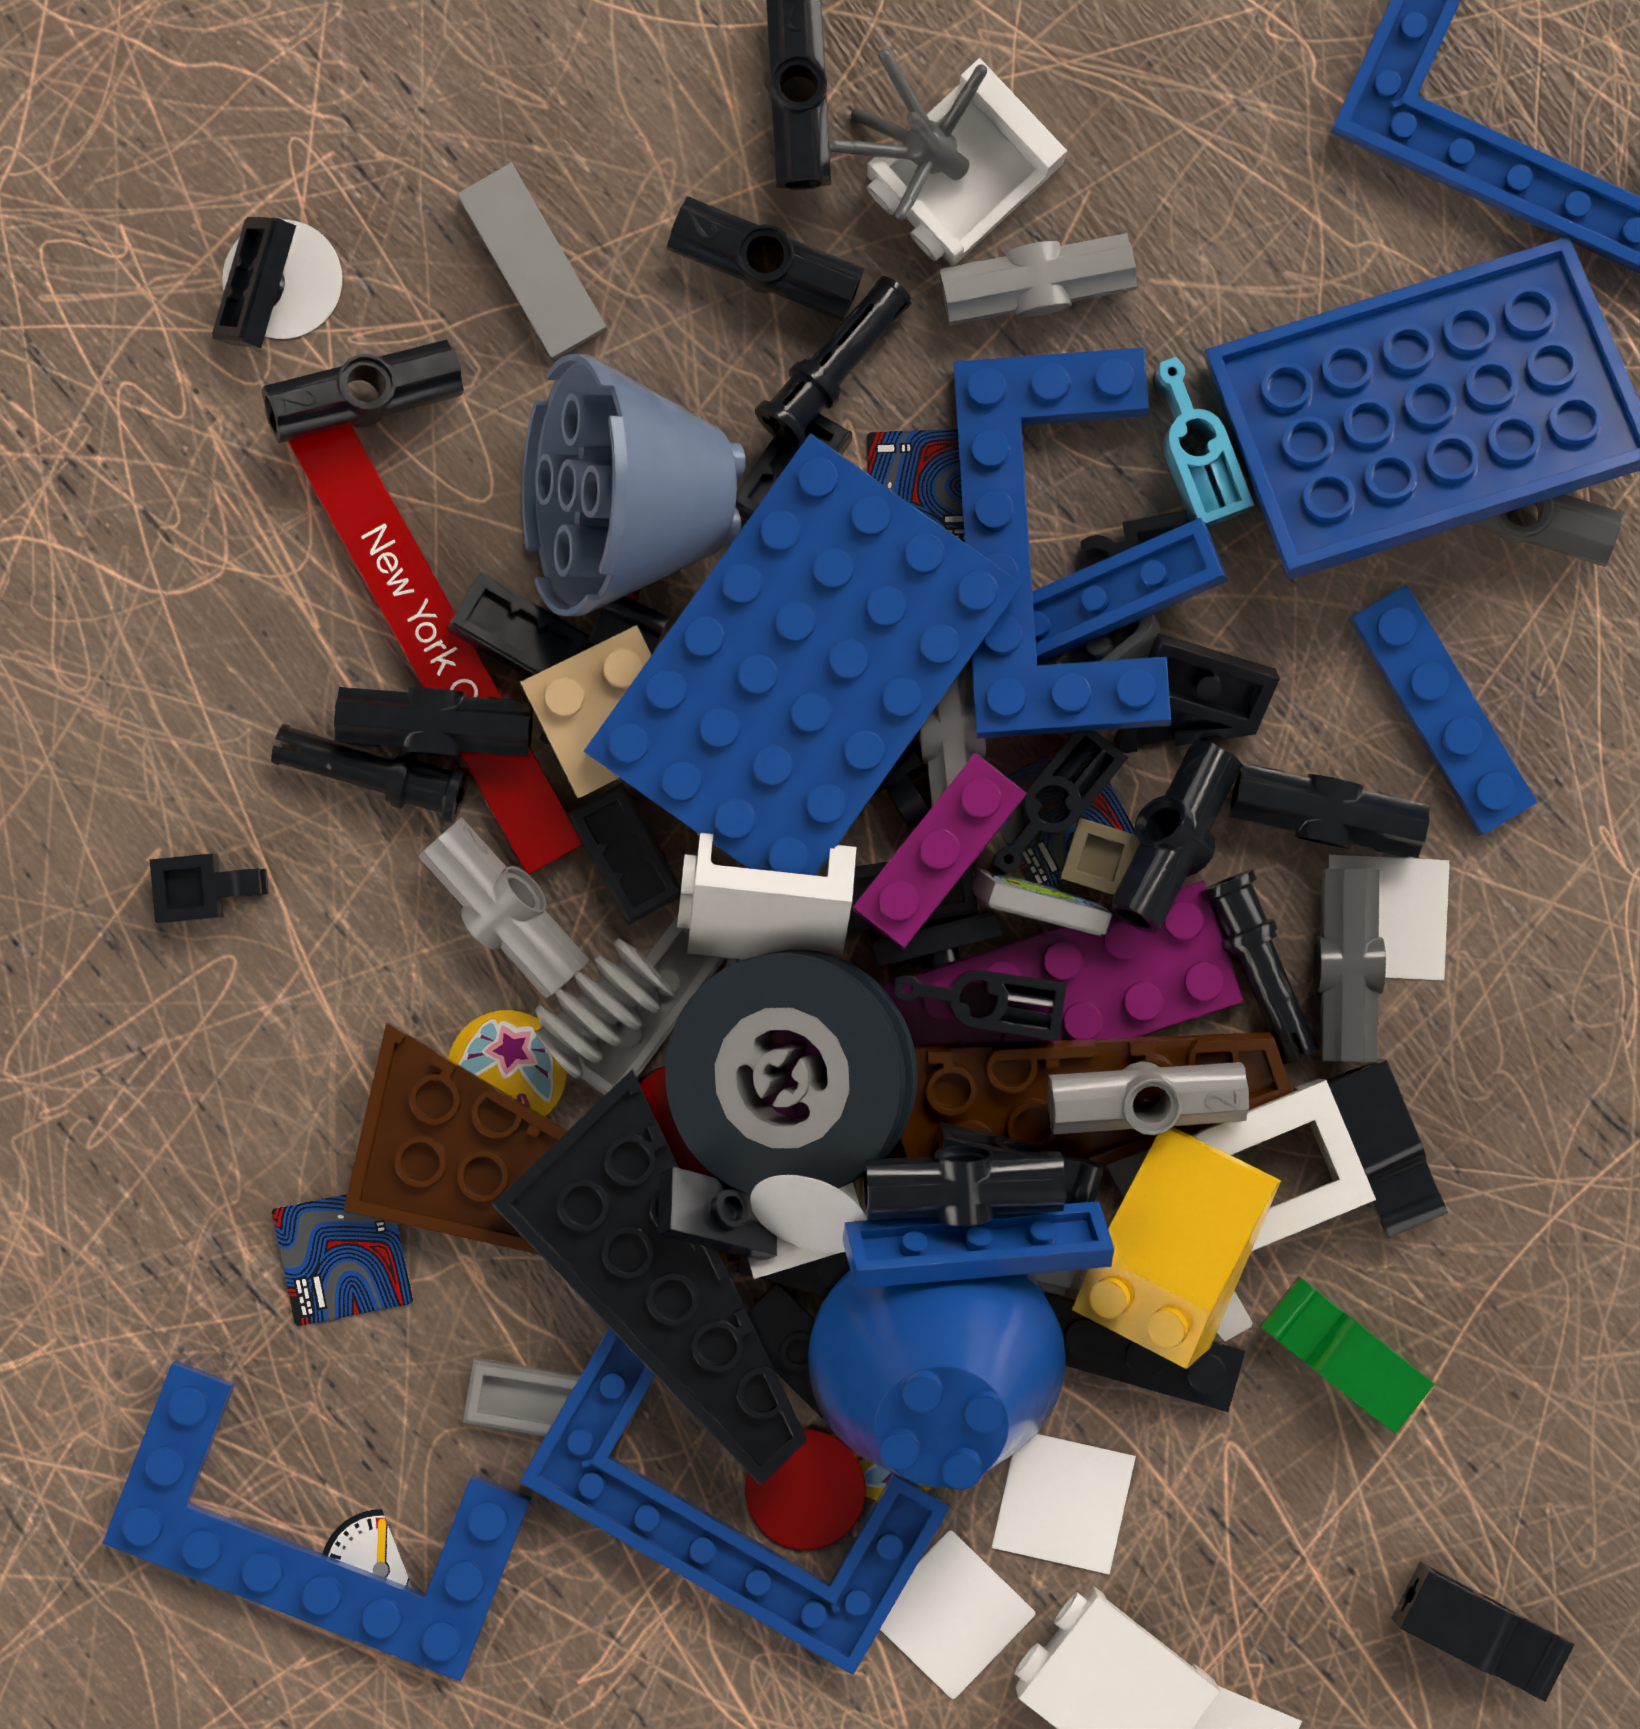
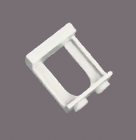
[1189,1078,1376,1251]

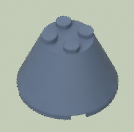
[522,354,745,617]

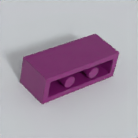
[852,753,1027,951]

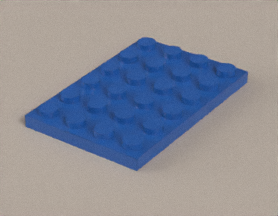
[1205,236,1640,580]
[583,433,1023,876]

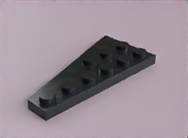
[492,1069,808,1486]

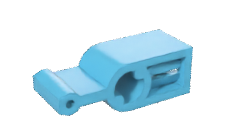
[1154,357,1254,527]

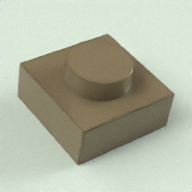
[1059,818,1139,896]

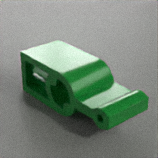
[1260,1276,1435,1434]

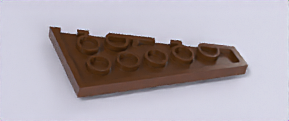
[343,1022,728,1266]
[900,1032,1292,1166]

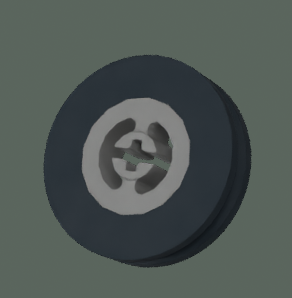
[665,950,917,1195]

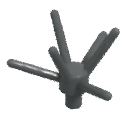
[828,49,987,221]

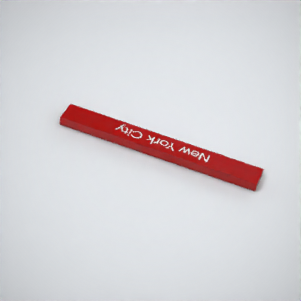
[287,425,584,875]

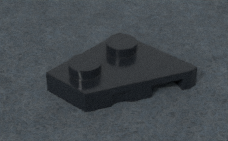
[1113,633,1280,753]

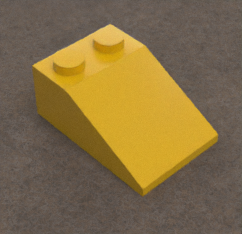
[1072,1127,1281,1369]

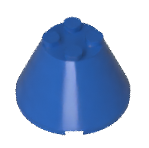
[808,1271,1066,1490]

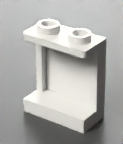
[866,58,1067,267]
[677,833,856,960]
[1015,1586,1221,1729]

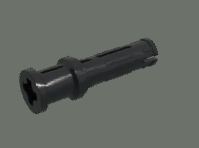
[755,276,912,448]
[271,724,469,824]
[1200,869,1319,1065]

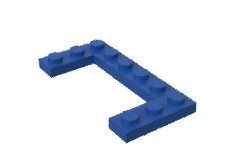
[1330,0,1640,273]
[954,347,1171,739]
[520,1327,950,1675]
[102,1361,532,1681]

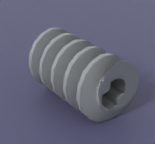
[535,938,676,1079]

